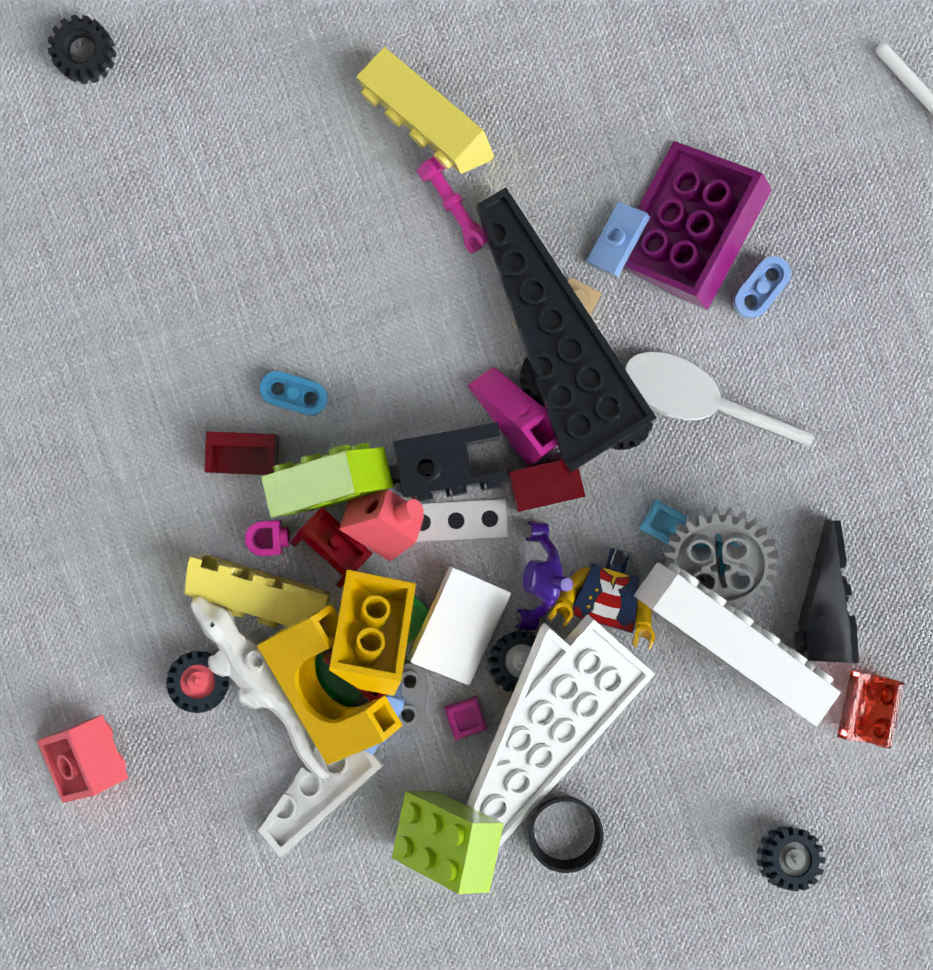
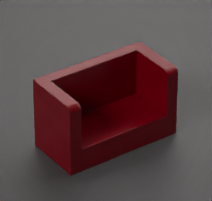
[204,431,279,475]
[508,459,586,512]
[290,507,373,589]

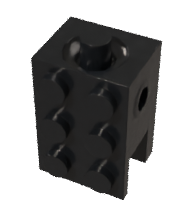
[389,422,508,503]

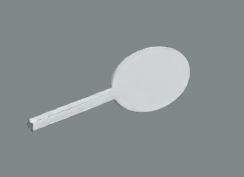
[625,352,814,446]

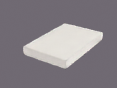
[407,566,511,685]

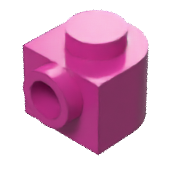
[245,520,290,556]

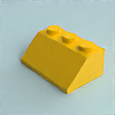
[329,570,416,696]

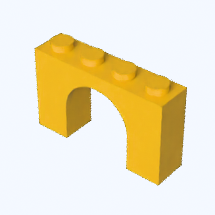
[257,604,403,765]

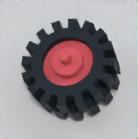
[166,651,229,713]

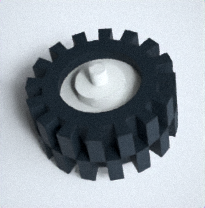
[488,630,536,692]

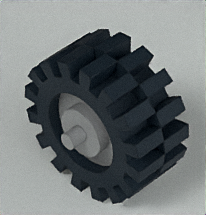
[757,826,825,891]

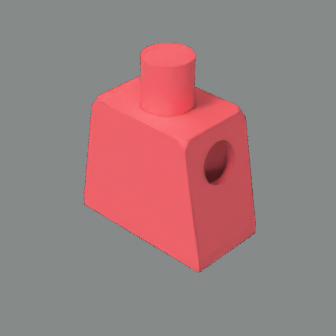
[339,489,424,561]

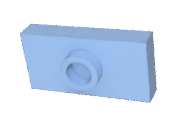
[586,201,650,277]

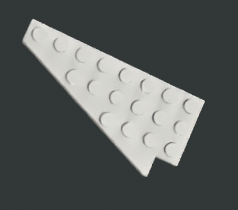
[467,614,655,847]

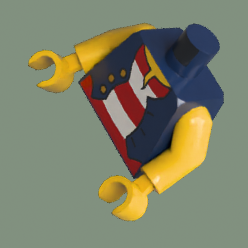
[548,548,656,649]

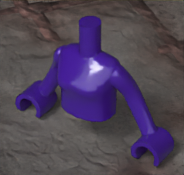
[515,521,573,630]

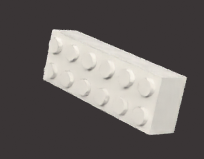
[634,562,841,727]

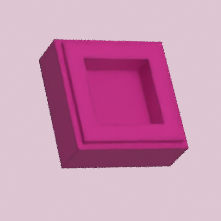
[444,696,487,740]

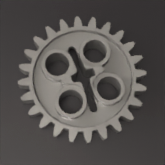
[665,506,778,610]

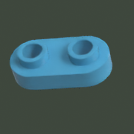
[260,371,328,416]

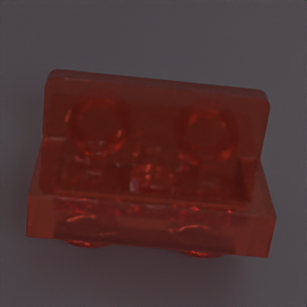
[837,670,905,749]

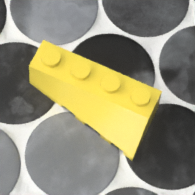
[356,47,494,174]
[184,553,332,628]

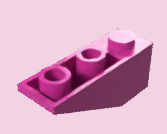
[467,367,558,467]

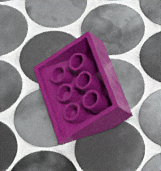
[623,141,772,310]

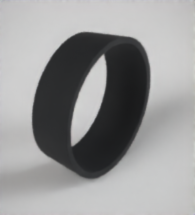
[528,796,604,873]

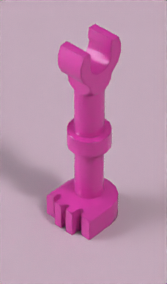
[416,156,487,254]

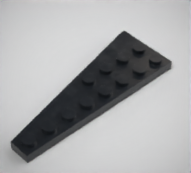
[476,187,657,474]

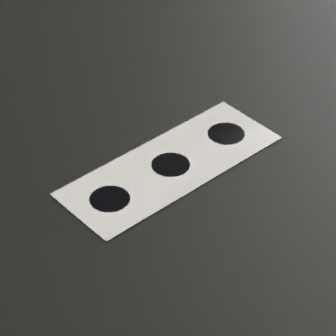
[416,499,508,542]

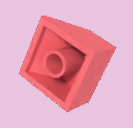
[37,715,129,803]

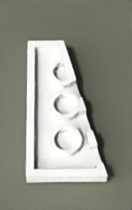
[258,747,384,857]

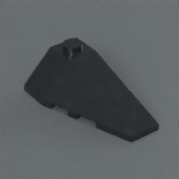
[794,520,859,663]

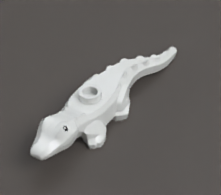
[191,597,329,779]

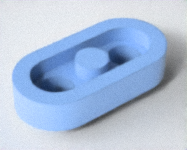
[733,256,791,319]

